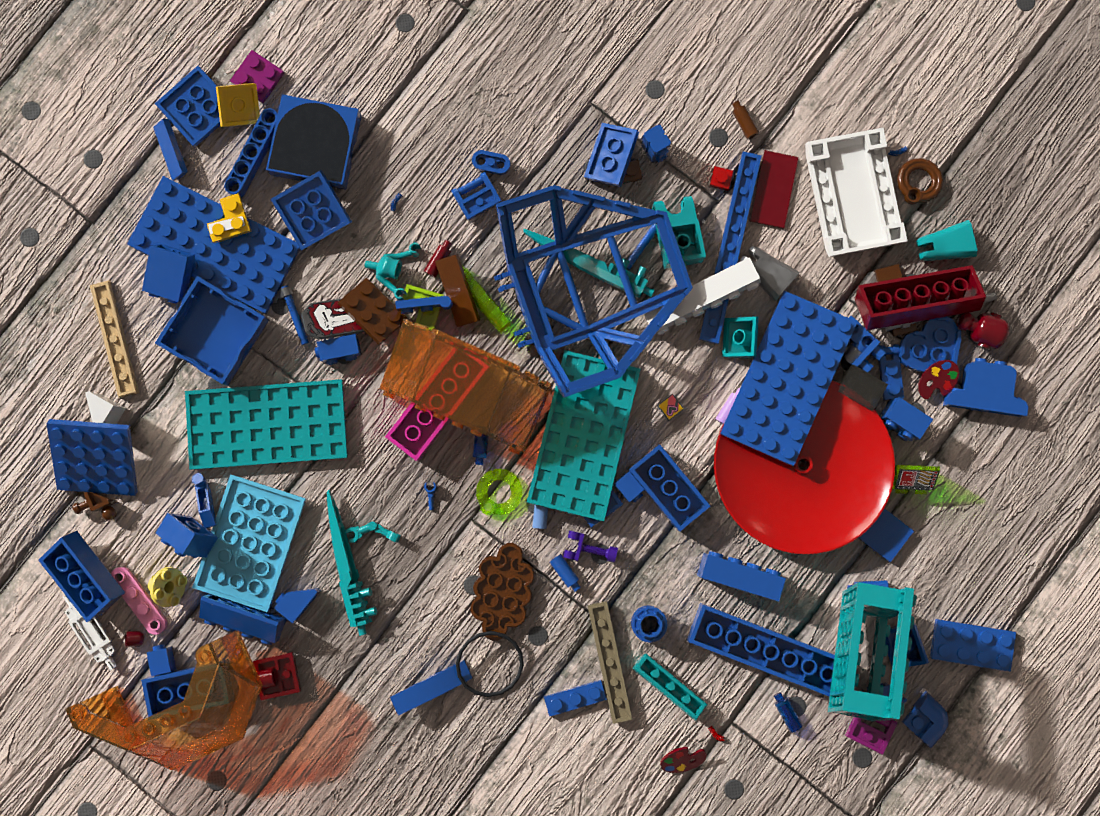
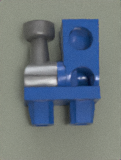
[843,316,886,374]

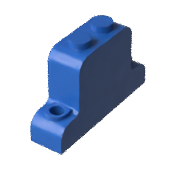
[943,358,1028,417]

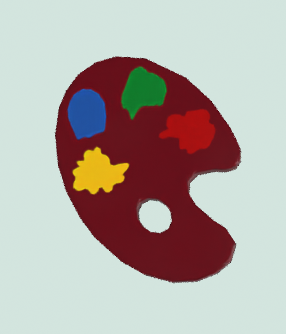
[918,360,959,399]
[660,746,707,773]

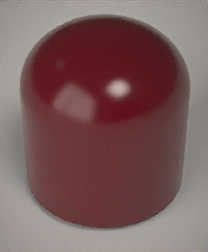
[125,631,144,647]

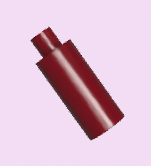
[423,240,452,278]

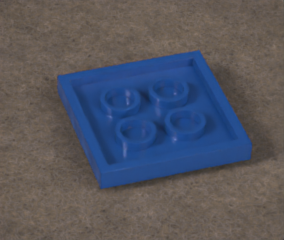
[154,66,220,148]
[271,170,352,250]

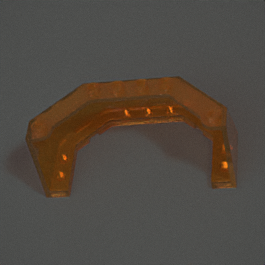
[379,319,553,455]
[65,630,263,771]

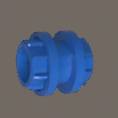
[631,605,667,642]

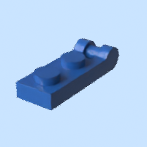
[395,296,453,314]
[878,344,904,400]

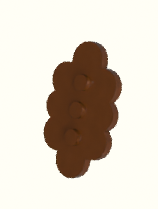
[471,543,534,641]

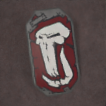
[301,299,365,340]

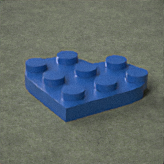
[899,317,961,372]

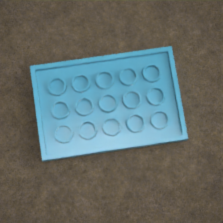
[192,474,307,612]

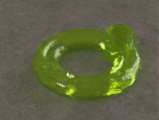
[476,469,523,515]

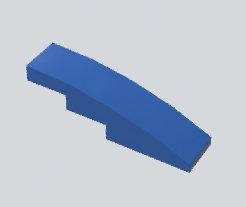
[390,660,473,716]

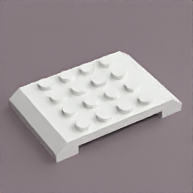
[805,128,907,257]

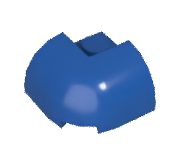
[901,691,948,748]

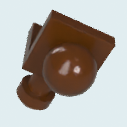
[72,492,117,521]

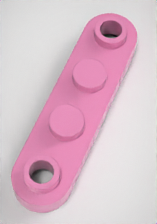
[111,567,167,635]

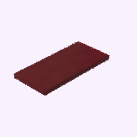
[750,150,799,229]

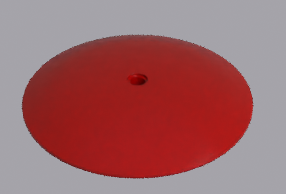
[714,381,895,554]

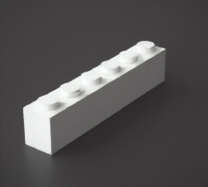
[644,257,761,335]

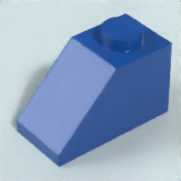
[274,588,321,623]

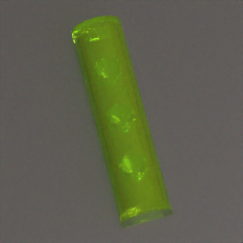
[462,265,513,335]

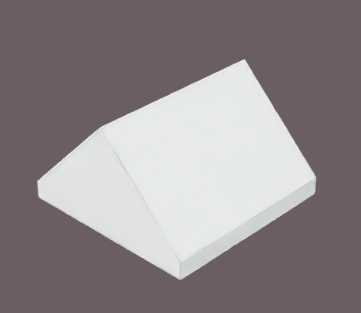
[85,391,126,424]

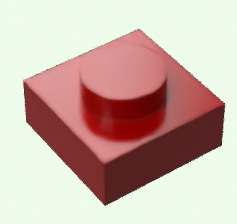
[709,166,733,191]

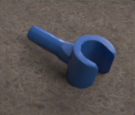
[424,482,437,510]

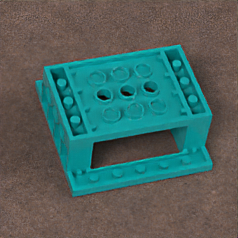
[828,582,917,721]

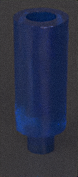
[473,426,490,465]
[774,692,803,733]

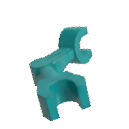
[345,521,401,543]

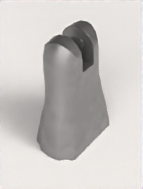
[740,246,800,301]

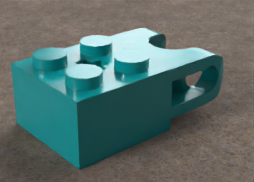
[652,196,706,269]

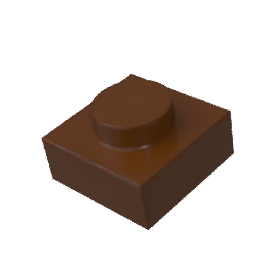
[623,160,642,184]

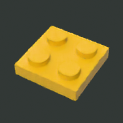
[216,83,260,127]

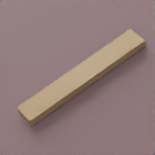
[90,280,139,398]

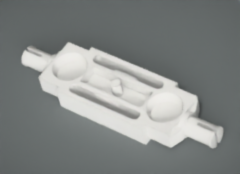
[63,596,118,670]

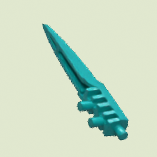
[523,229,655,298]
[326,489,378,636]

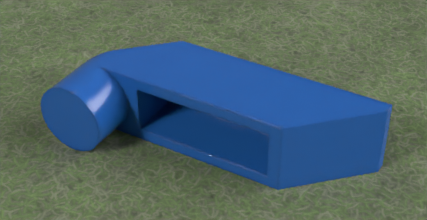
[192,473,217,529]

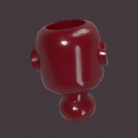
[958,312,1010,350]

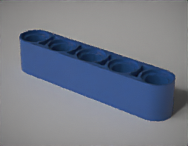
[224,108,278,198]

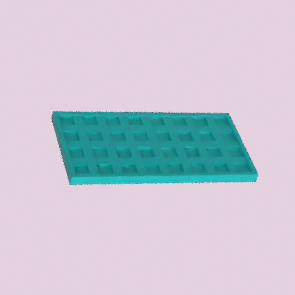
[527,350,641,522]
[185,379,348,470]

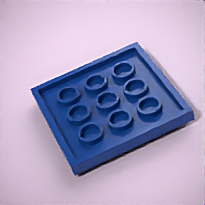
[46,419,138,496]

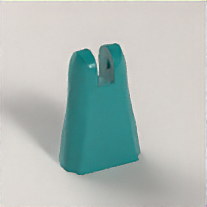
[916,220,978,261]

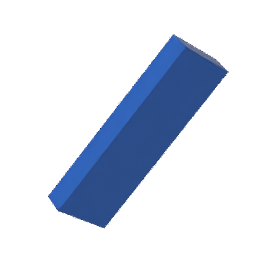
[153,118,188,181]

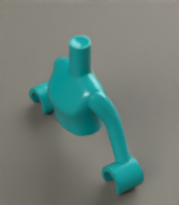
[364,242,422,301]

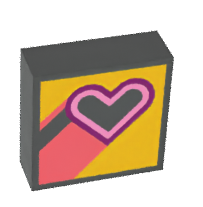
[657,393,684,421]

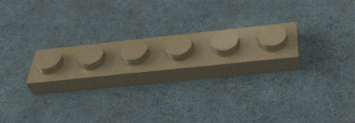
[587,601,632,724]

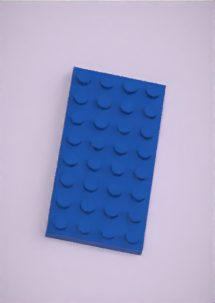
[127,176,300,314]
[720,291,857,466]

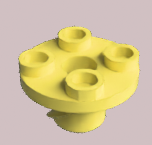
[148,567,187,607]

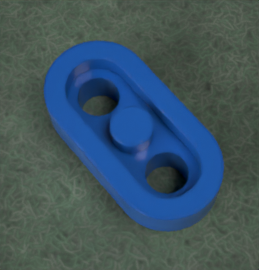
[472,150,510,175]

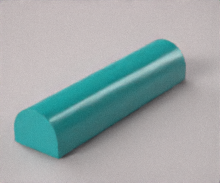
[633,653,708,721]

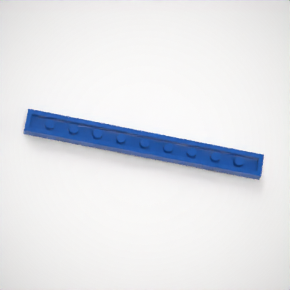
[699,151,762,344]

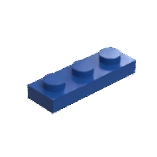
[544,679,607,717]

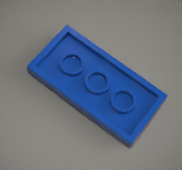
[930,619,1016,672]

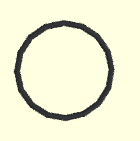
[456,631,524,697]

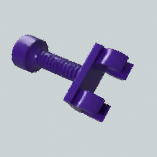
[563,530,618,563]

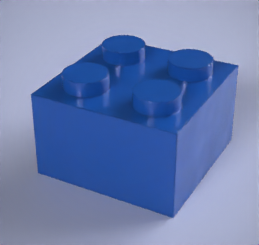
[879,397,933,442]
[156,513,218,558]

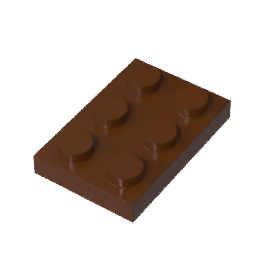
[338,278,408,345]

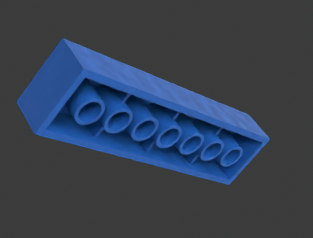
[686,603,835,696]

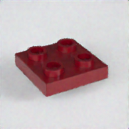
[253,652,301,700]

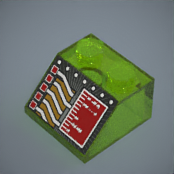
[892,465,940,495]

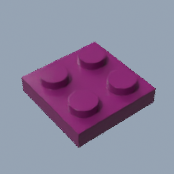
[230,50,285,104]

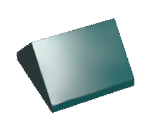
[722,316,759,359]

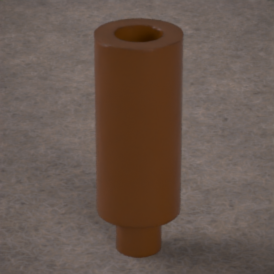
[732,100,759,140]

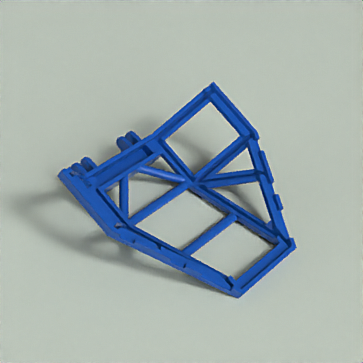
[494,185,693,398]

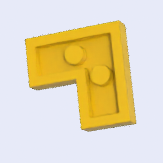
[207,193,252,244]

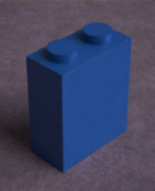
[142,243,195,303]

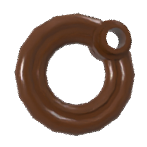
[897,158,943,205]

